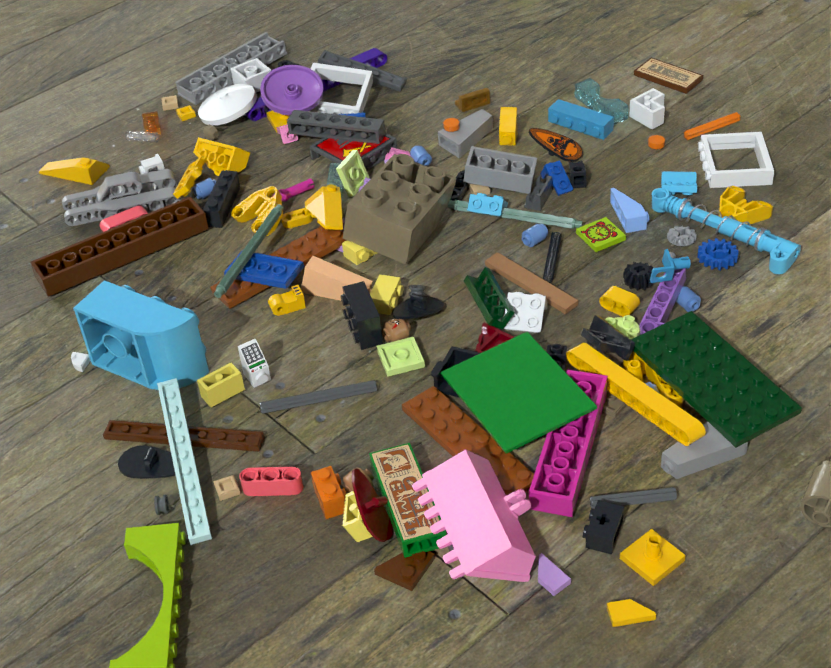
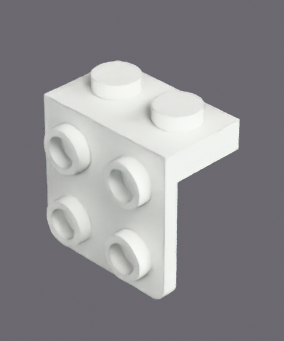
[504,292,548,333]

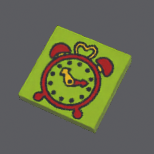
[576,217,626,252]

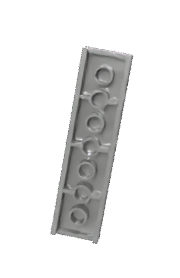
[176,32,287,105]

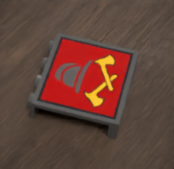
[310,133,397,171]

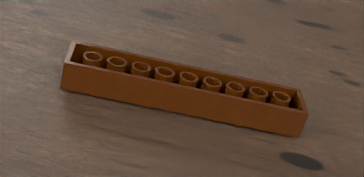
[30,197,208,296]

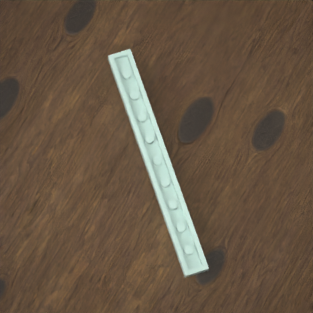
[157,378,212,545]

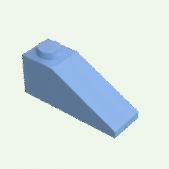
[610,188,649,233]

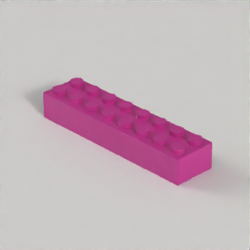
[529,370,608,517]

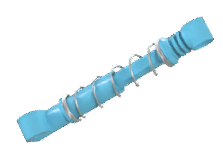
[652,188,801,274]

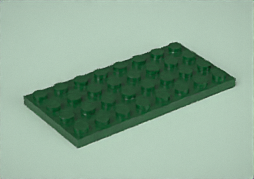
[631,311,802,448]

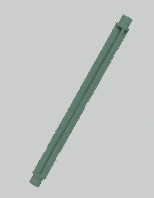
[448,200,583,229]
[214,204,284,298]

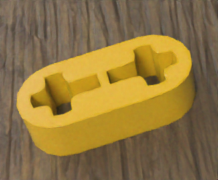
[281,208,314,228]

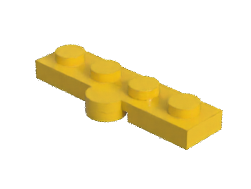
[173,157,205,199]

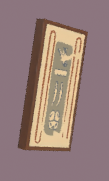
[634,57,704,94]

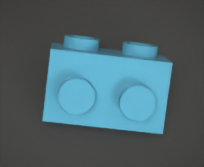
[661,171,697,195]
[467,193,508,216]

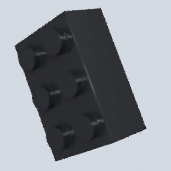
[340,281,383,350]

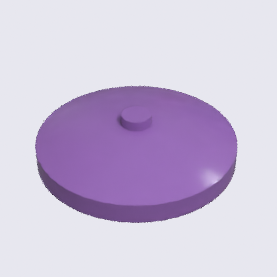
[260,65,323,115]

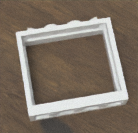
[310,63,373,114]
[698,132,774,188]

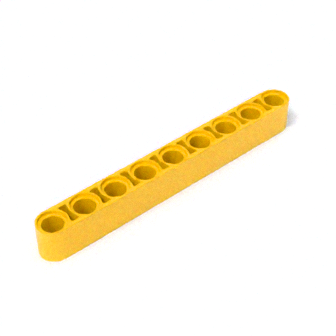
[566,342,706,446]

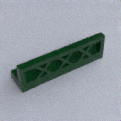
[464,267,515,329]

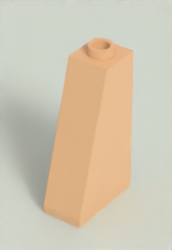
[301,256,373,301]

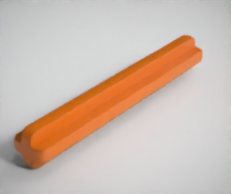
[684,112,741,140]

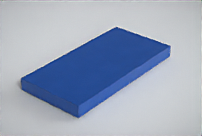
[224,250,304,289]

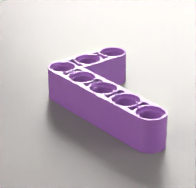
[639,268,686,335]

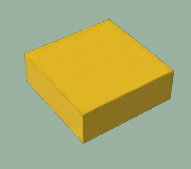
[176,105,196,121]

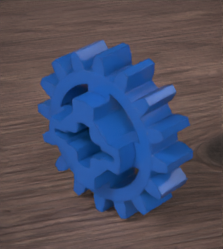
[697,238,739,270]

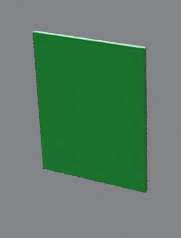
[441,332,597,454]

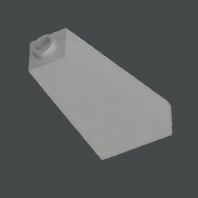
[438,109,493,158]
[661,421,748,479]

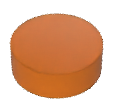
[443,118,460,132]
[648,135,665,149]

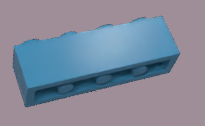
[548,99,614,140]

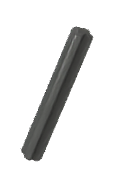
[590,487,677,509]

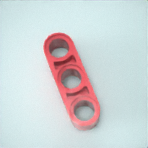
[100,205,148,232]
[239,467,303,496]

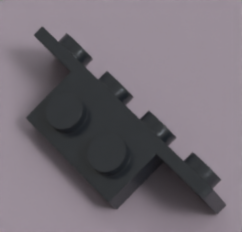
[581,315,635,361]

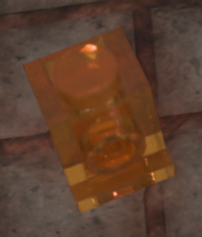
[142,111,161,137]

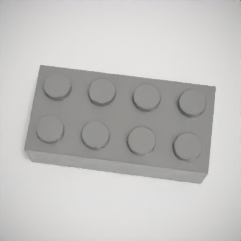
[463,146,537,194]

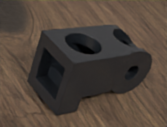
[568,160,586,188]

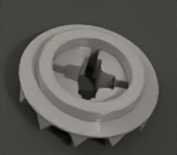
[667,225,697,246]

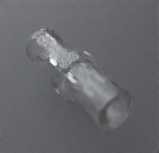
[126,130,159,143]

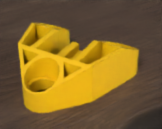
[231,186,283,236]
[719,186,773,225]

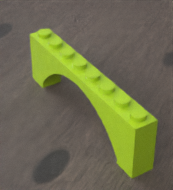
[109,523,186,668]

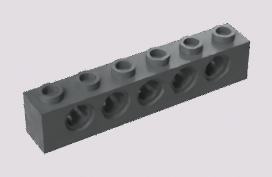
[287,110,386,144]

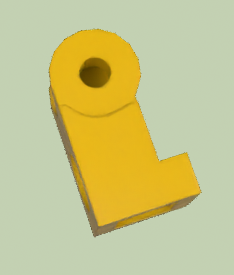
[268,285,306,316]

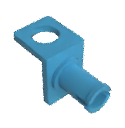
[650,249,691,283]

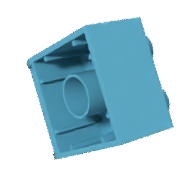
[73,280,209,390]

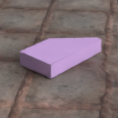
[538,553,571,596]

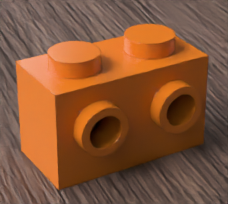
[311,466,346,519]

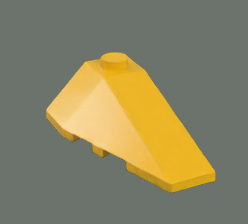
[193,137,250,176]
[39,158,110,185]
[305,185,343,230]

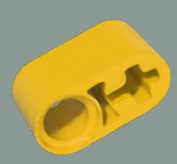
[599,286,640,317]

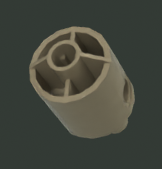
[800,461,831,528]

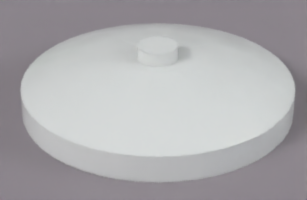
[198,84,257,126]

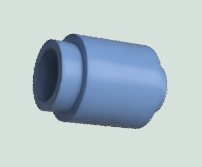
[410,146,432,166]
[192,178,216,199]
[522,224,548,247]
[676,286,701,312]

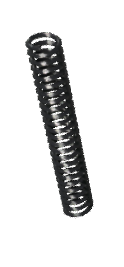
[543,232,562,283]

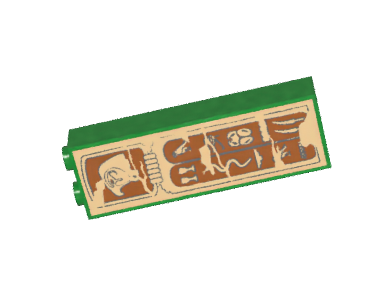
[369,443,446,558]

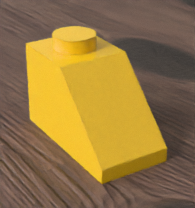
[499,107,518,146]

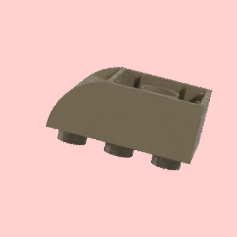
[343,154,456,264]

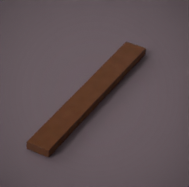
[103,420,265,452]

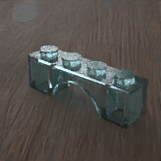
[574,78,628,124]

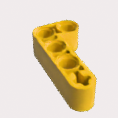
[623,351,683,409]

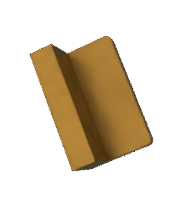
[455,88,490,112]

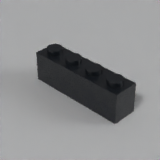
[203,170,240,228]

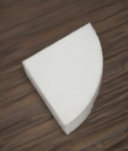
[71,352,91,372]

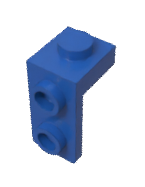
[540,160,573,196]

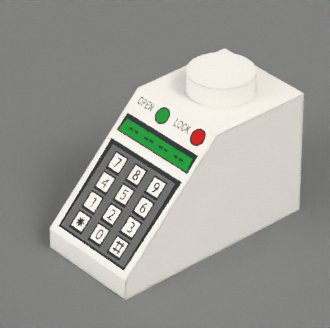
[238,339,271,388]

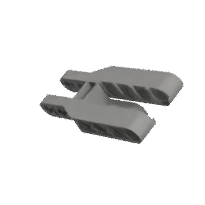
[62,169,180,226]

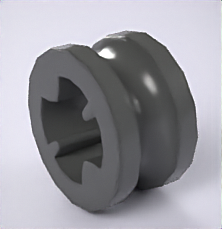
[409,285,425,297]
[154,495,169,515]

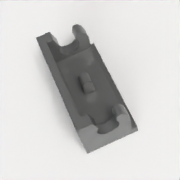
[524,176,552,211]

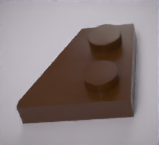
[374,551,435,591]

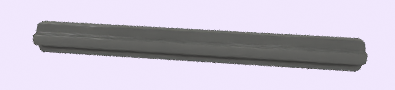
[260,380,377,414]

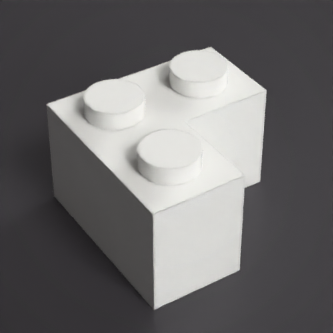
[629,88,665,129]

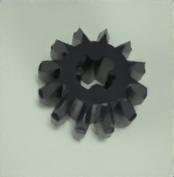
[623,261,653,291]

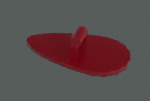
[352,468,393,542]

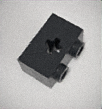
[582,500,624,555]

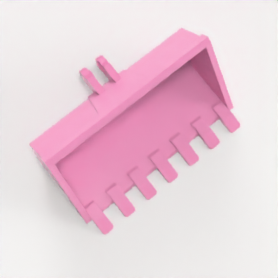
[412,449,536,582]

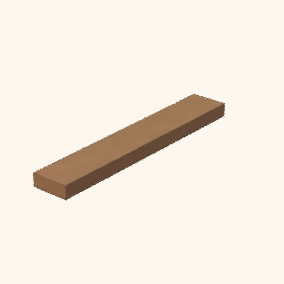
[485,252,578,314]

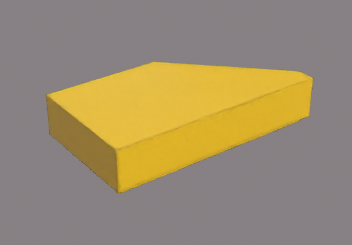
[607,599,656,627]

